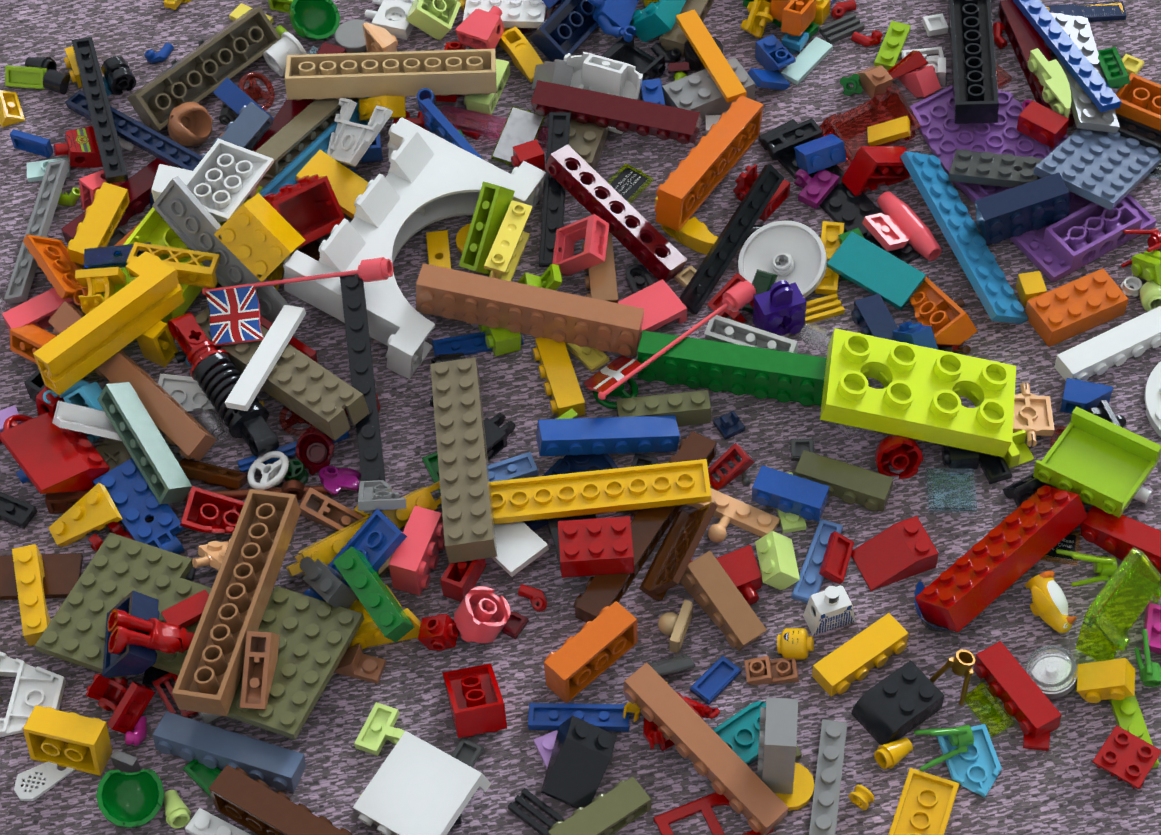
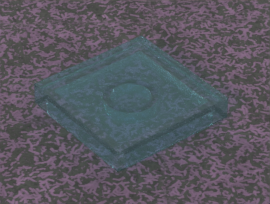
[926,468,977,512]

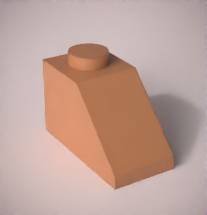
[852,66,893,102]

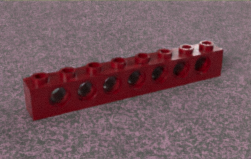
[544,145,687,282]

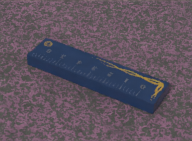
[1045,1,1127,22]

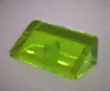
[965,682,1016,737]

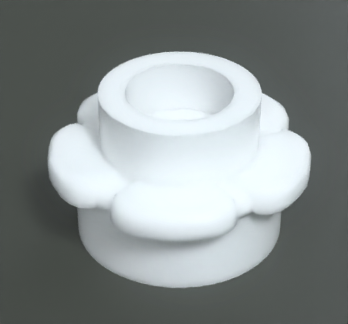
[1120,276,1142,297]

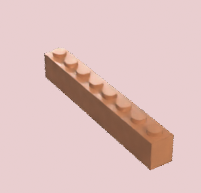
[623,662,789,835]

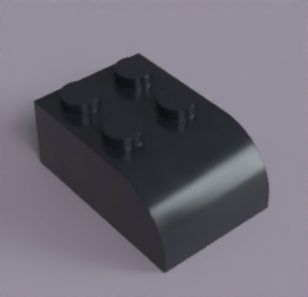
[851,660,944,745]

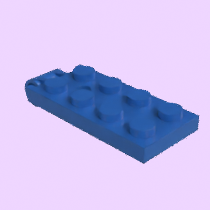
[417,88,483,159]
[93,458,185,555]
[303,509,407,602]

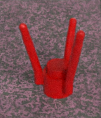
[1121,228,1161,268]

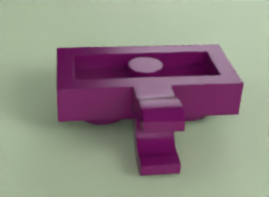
[794,169,839,209]

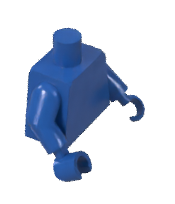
[588,0,639,42]

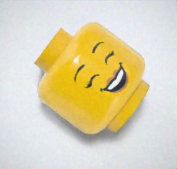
[777,628,814,660]

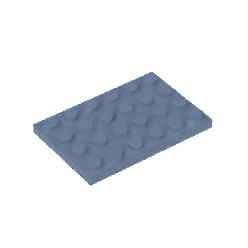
[1033,128,1161,210]

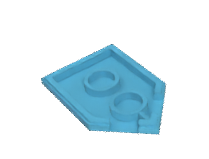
[936,724,1002,798]

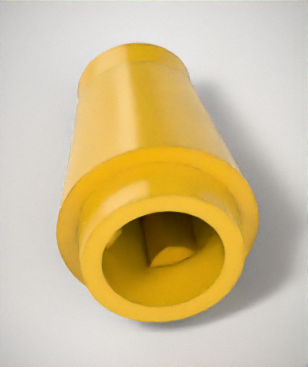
[874,737,913,769]

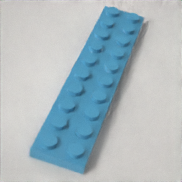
[900,151,1028,324]

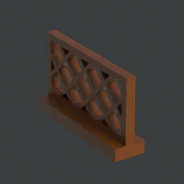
[639,502,717,601]

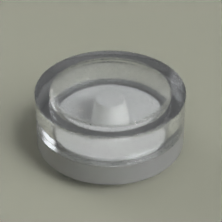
[1026,646,1078,698]

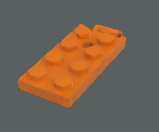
[23,234,88,306]

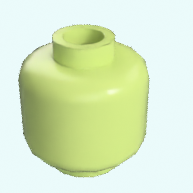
[1139,281,1161,311]

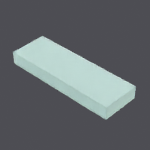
[781,37,833,85]

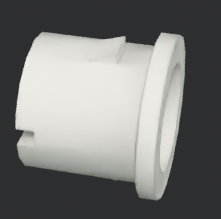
[263,31,307,76]

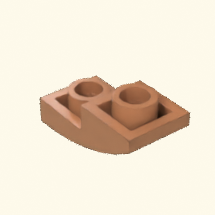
[744,656,800,685]

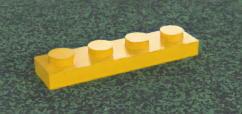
[815,221,844,295]

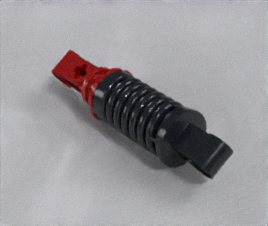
[168,312,279,457]

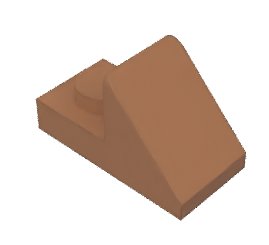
[334,644,386,684]

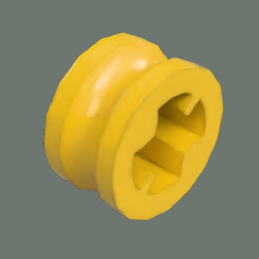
[848,785,875,810]

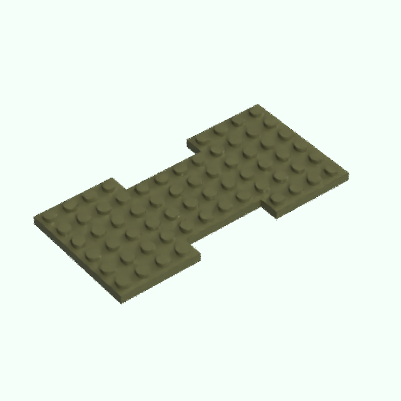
[35,533,364,740]

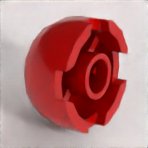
[875,435,923,479]

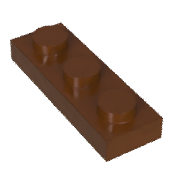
[179,458,248,490]

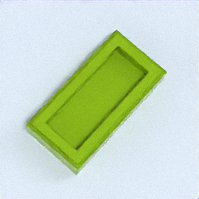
[5,65,47,89]

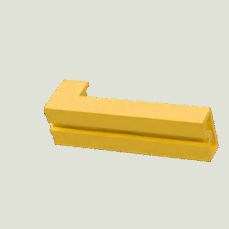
[33,251,185,396]

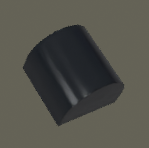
[43,69,71,95]

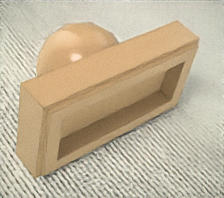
[658,600,693,653]

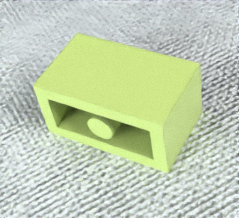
[755,531,800,590]

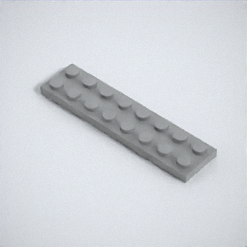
[1051,13,1120,133]
[152,176,290,323]

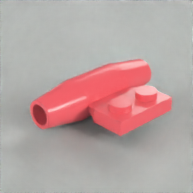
[862,191,942,261]

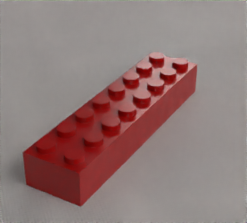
[915,485,1087,632]

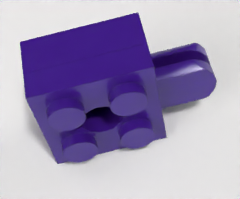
[753,280,806,336]

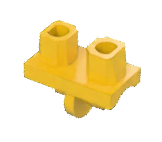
[740,0,774,38]

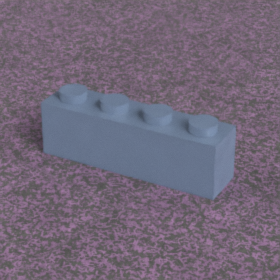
[202,102,273,157]

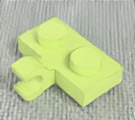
[354,702,405,756]

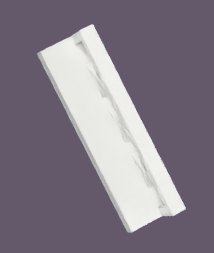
[52,401,122,441]

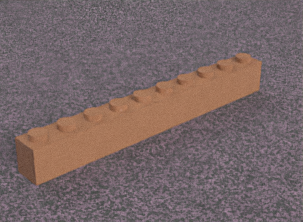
[48,301,217,461]

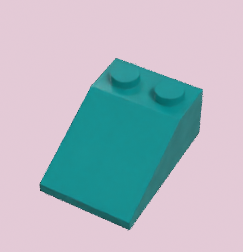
[629,0,687,42]

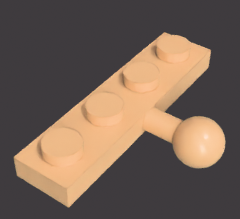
[687,488,780,543]

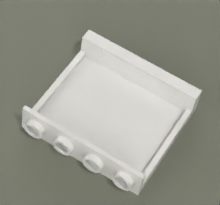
[353,731,491,835]

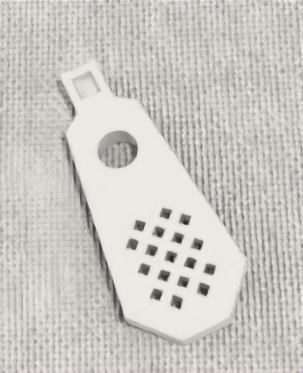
[14,762,75,801]

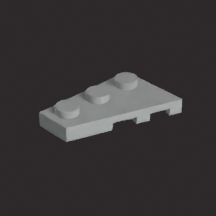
[358,480,407,514]

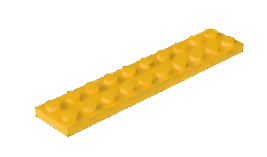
[490,459,712,524]

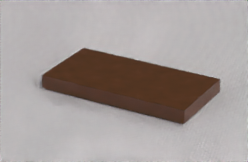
[0,553,83,600]

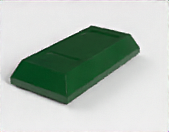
[742,269,778,314]

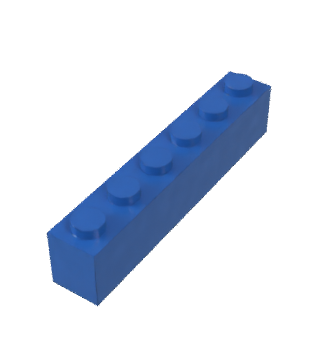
[536,415,680,456]

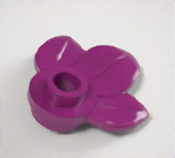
[319,466,361,495]

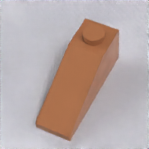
[299,487,364,531]
[240,631,280,709]

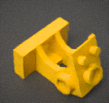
[75,267,126,314]

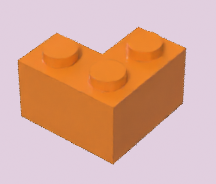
[770,0,817,36]

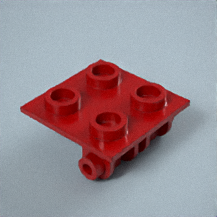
[1092,725,1161,789]

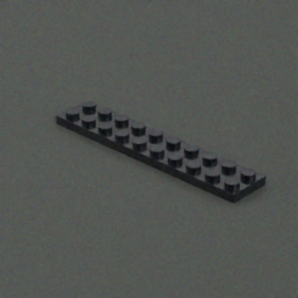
[759,119,920,264]

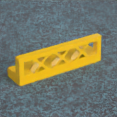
[126,242,220,288]

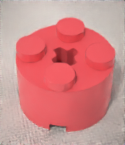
[454,586,511,643]

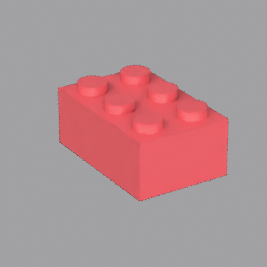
[389,506,445,596]

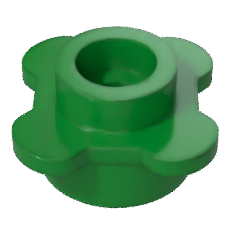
[840,74,863,96]

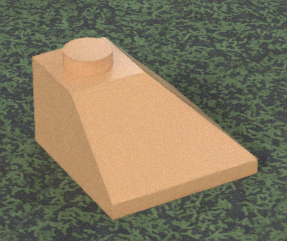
[362,23,398,53]

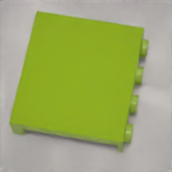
[1033,406,1161,518]

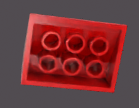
[0,412,110,494]

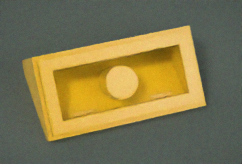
[0,90,25,127]

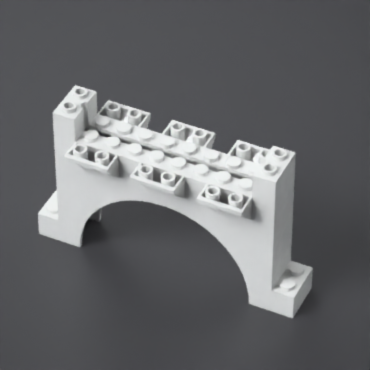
[283,117,546,379]

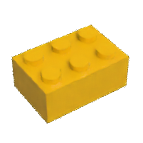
[23,705,113,776]

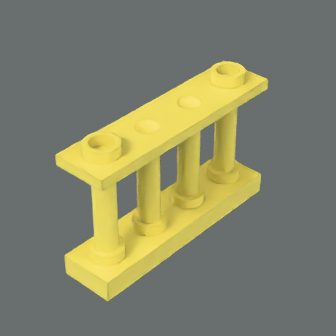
[484,200,533,281]

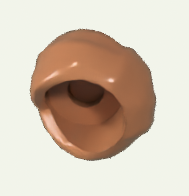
[168,102,213,146]

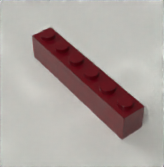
[61,158,173,243]

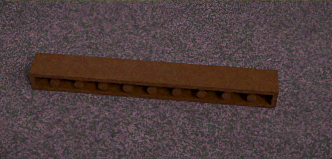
[573,431,717,623]

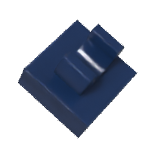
[713,410,745,440]

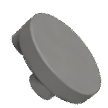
[335,19,370,53]

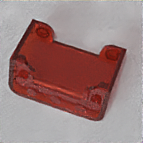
[819,83,921,166]

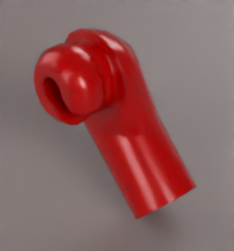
[518,584,547,612]

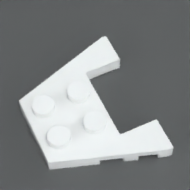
[327,98,393,167]
[0,652,66,737]

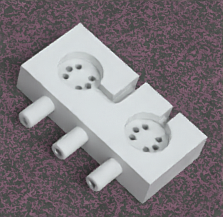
[365,0,414,40]

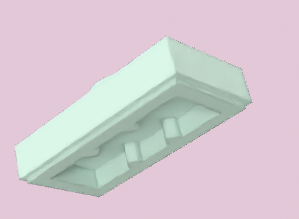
[27,157,70,182]

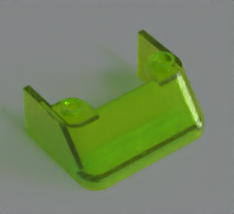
[1075,547,1161,661]

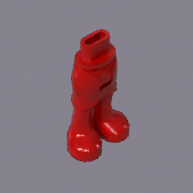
[107,609,195,654]

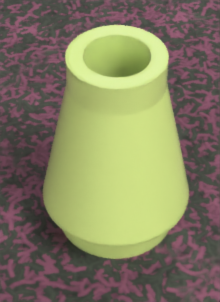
[163,790,191,828]

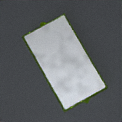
[491,106,545,166]

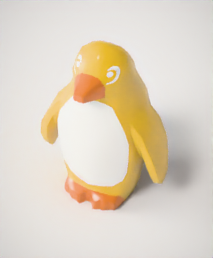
[1024,571,1077,633]

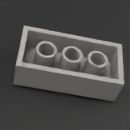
[662,57,755,120]
[757,697,798,794]

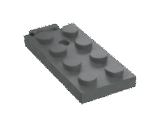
[949,149,1043,188]

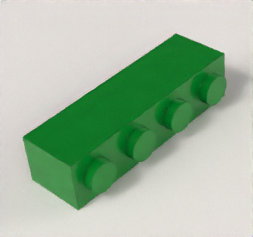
[333,546,414,643]

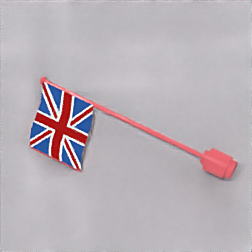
[202,257,393,346]

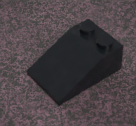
[541,715,617,809]

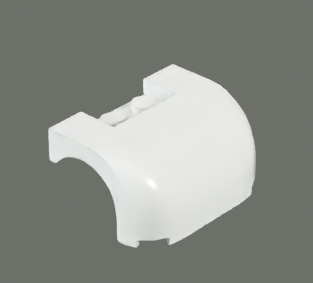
[564,52,643,134]

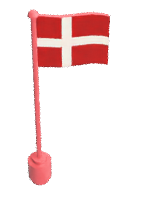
[584,280,756,400]

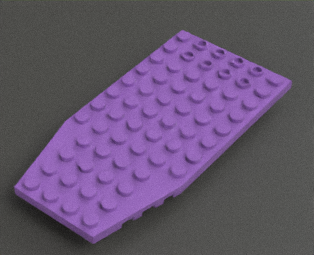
[909,85,1157,283]

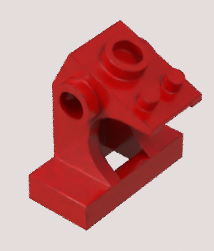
[733,164,790,222]
[85,674,155,734]

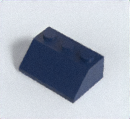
[102,591,160,678]

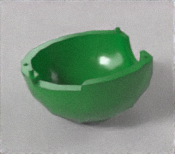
[289,0,340,41]
[96,769,164,828]

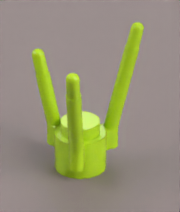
[1056,549,1117,586]

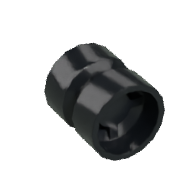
[101,56,136,95]

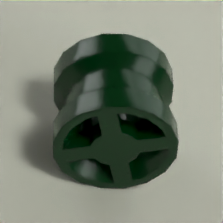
[284,459,309,485]

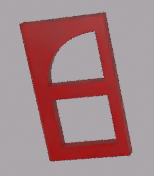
[653,792,774,835]

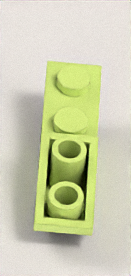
[1028,48,1071,118]

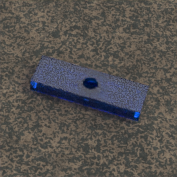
[84,242,151,269]

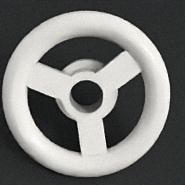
[247,451,289,490]

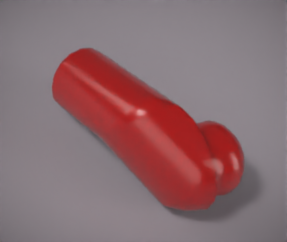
[831,0,856,19]
[993,22,1008,49]
[851,30,883,47]

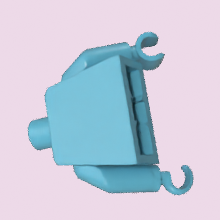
[43,379,104,445]

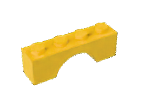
[12,544,51,646]

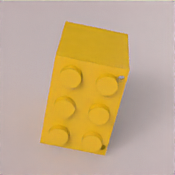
[214,193,306,282]

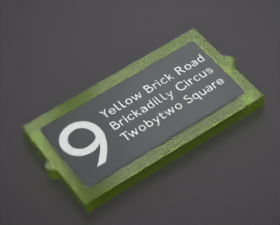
[607,163,654,204]

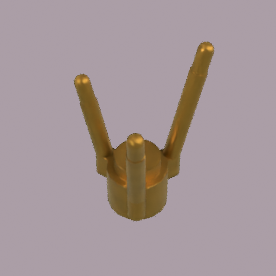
[929,650,975,706]

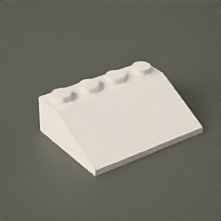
[184,139,274,222]

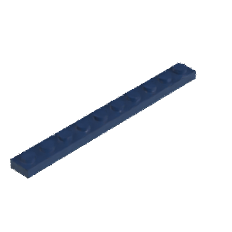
[65,90,204,171]

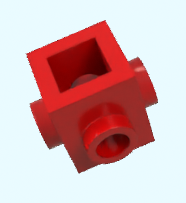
[418,614,459,651]

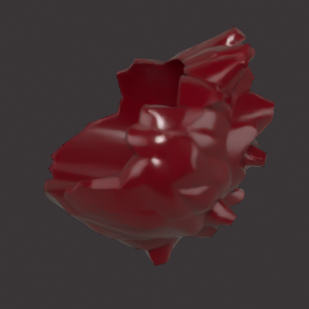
[295,428,335,476]

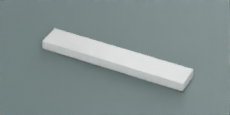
[225,305,306,411]

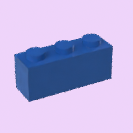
[751,465,830,522]

